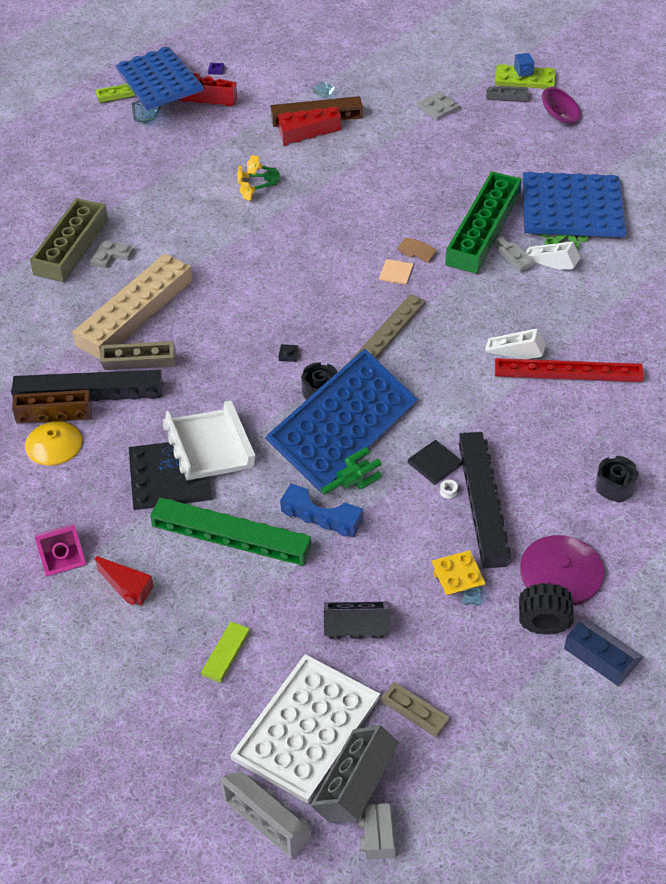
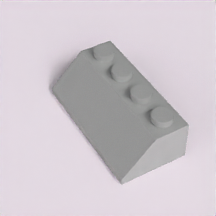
[220,771,311,859]

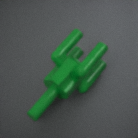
[321,447,382,495]

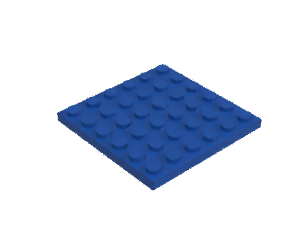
[523,172,626,237]

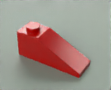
[95,556,154,606]

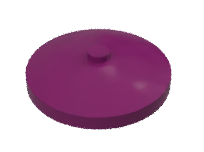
[520,535,604,606]

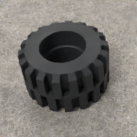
[519,583,574,634]

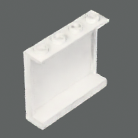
[163,401,256,480]

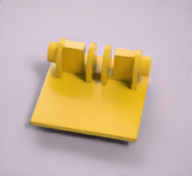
[431,550,485,596]

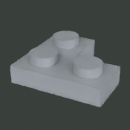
[90,240,134,268]

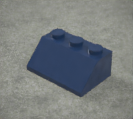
[564,620,643,686]

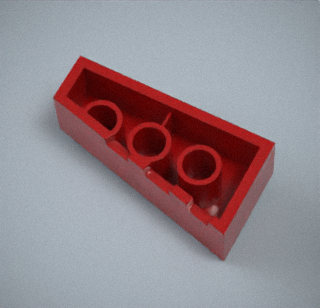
[178,73,237,106]
[278,107,341,147]

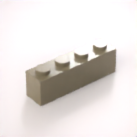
[100,341,176,370]

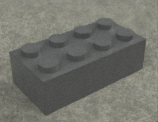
[310,725,399,823]

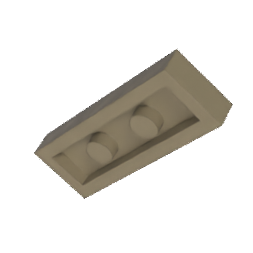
[381,682,450,738]

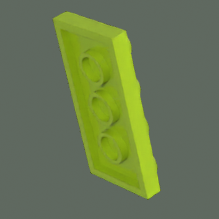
[495,64,555,89]

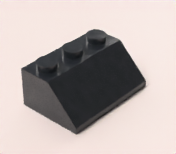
[324,601,389,639]

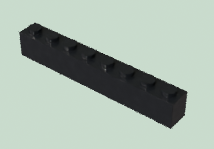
[11,370,163,401]
[459,432,511,569]

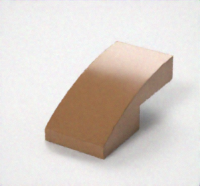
[397,237,437,263]

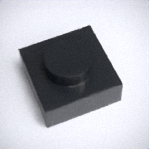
[278,344,299,362]

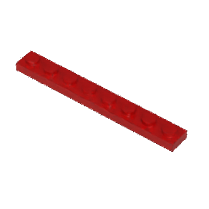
[495,358,644,382]

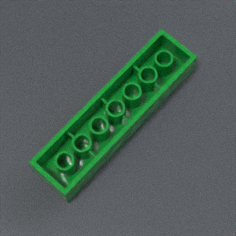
[445,171,522,274]

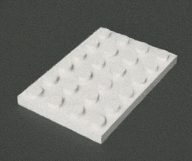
[230,654,380,804]

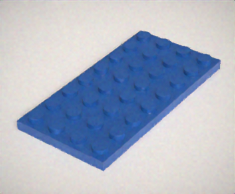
[115,47,204,111]
[265,349,418,493]

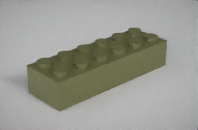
[30,198,108,282]

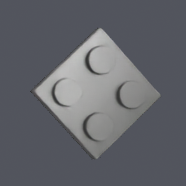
[417,92,460,121]

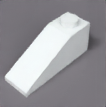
[525,242,580,270]
[485,328,546,359]

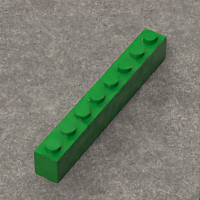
[150,498,311,566]

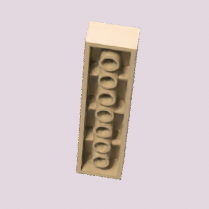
[72,253,193,359]

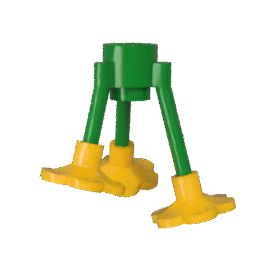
[237,155,280,201]

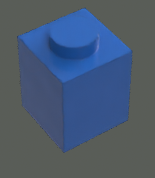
[514,53,535,77]

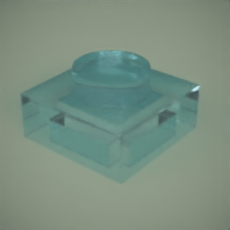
[313,81,334,98]

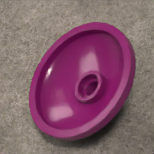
[542,87,581,124]

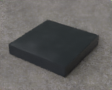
[408,439,463,485]

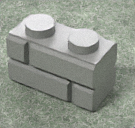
[359,803,396,860]

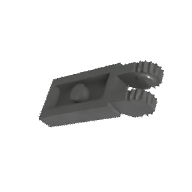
[486,86,528,101]

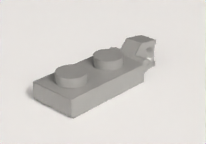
[496,237,534,272]

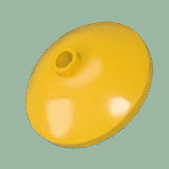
[25,421,82,466]

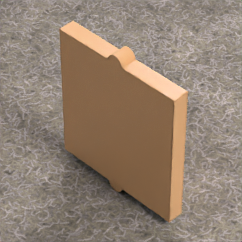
[379,259,413,285]

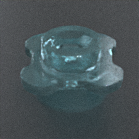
[461,587,482,606]

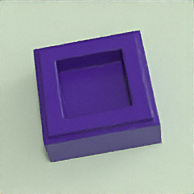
[208,62,225,75]

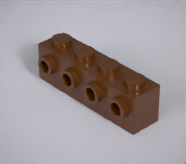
[12,390,92,424]

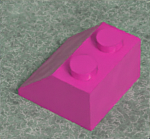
[34,523,86,576]

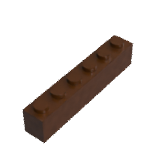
[270,96,363,127]

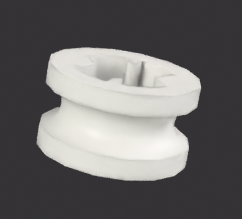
[440,480,458,499]

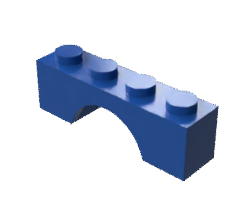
[280,483,363,537]

